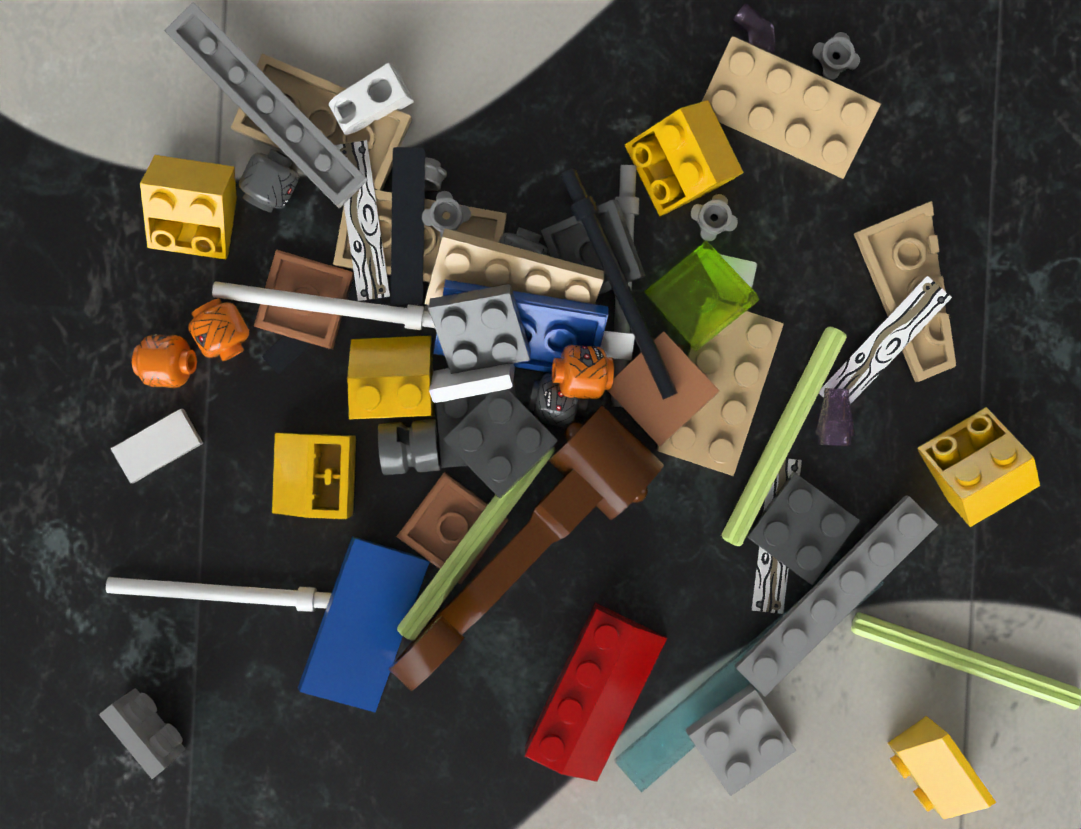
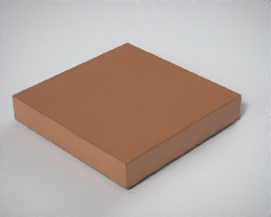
[254,250,354,350]
[607,332,720,447]
[396,472,509,584]

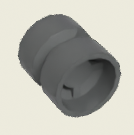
[378,419,441,475]

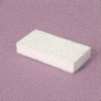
[429,363,515,403]
[111,409,203,483]

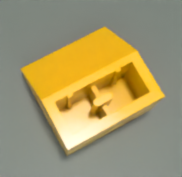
[625,100,744,216]
[140,155,237,260]
[918,407,1040,527]
[272,433,356,519]

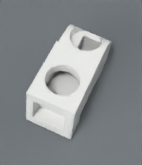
[328,63,414,135]

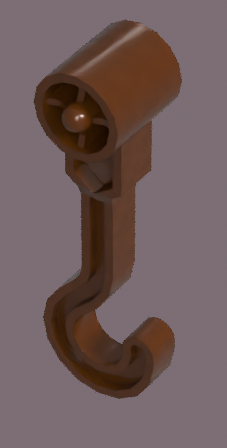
[388,405,664,691]

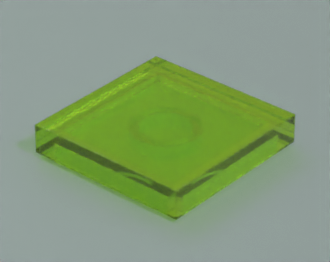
[644,241,759,351]

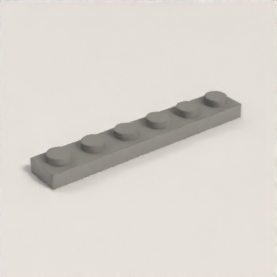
[164,2,368,208]
[734,495,938,697]

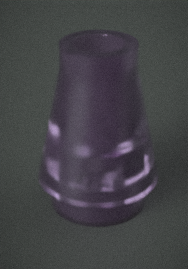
[815,388,855,446]

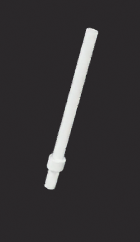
[212,281,435,330]
[106,577,332,612]

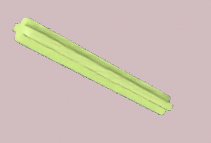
[722,327,847,546]
[397,447,555,641]
[851,612,1081,710]

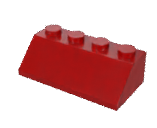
[525,602,667,782]

